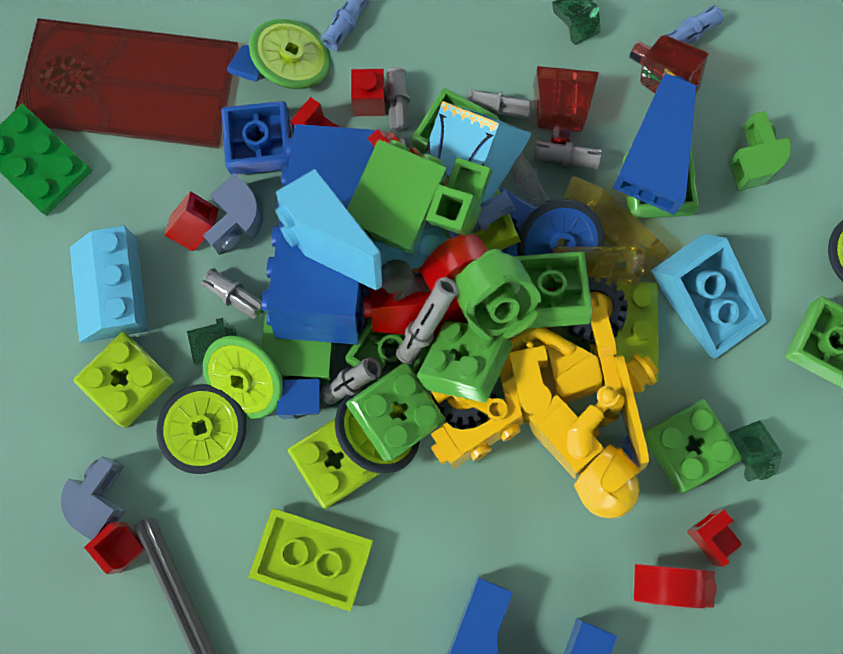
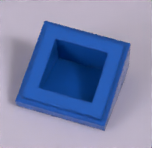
[227,45,266,82]

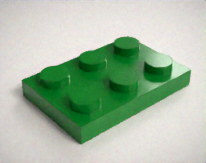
[0,103,93,216]

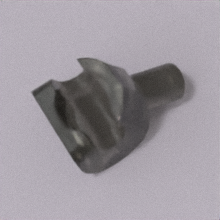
[381,259,431,302]

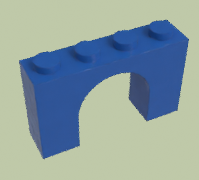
[447,577,617,654]

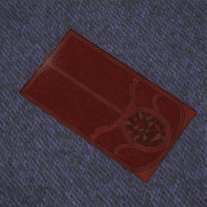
[15,18,239,149]

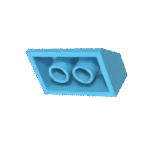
[70,225,148,343]

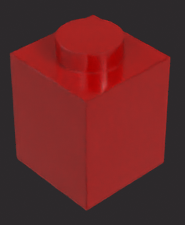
[351,69,385,116]

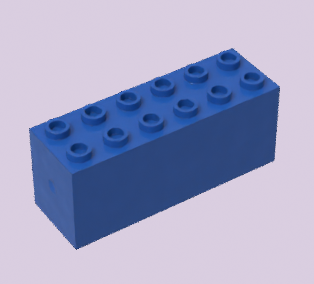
[261,124,376,345]

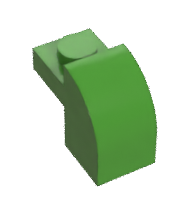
[728,111,791,191]
[426,158,492,236]

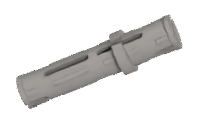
[396,278,459,364]

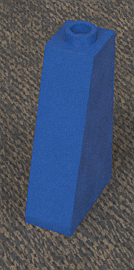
[612,73,696,215]

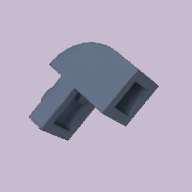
[203,173,262,255]
[61,456,125,540]

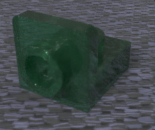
[552,0,601,45]
[187,317,238,366]
[728,420,783,482]

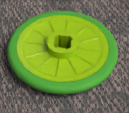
[249,19,330,89]
[203,336,283,419]

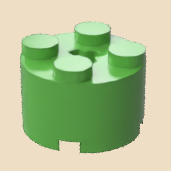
[453,249,541,340]

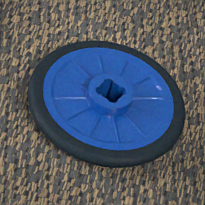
[517,199,604,274]

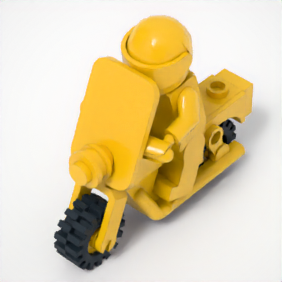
[431,277,658,519]

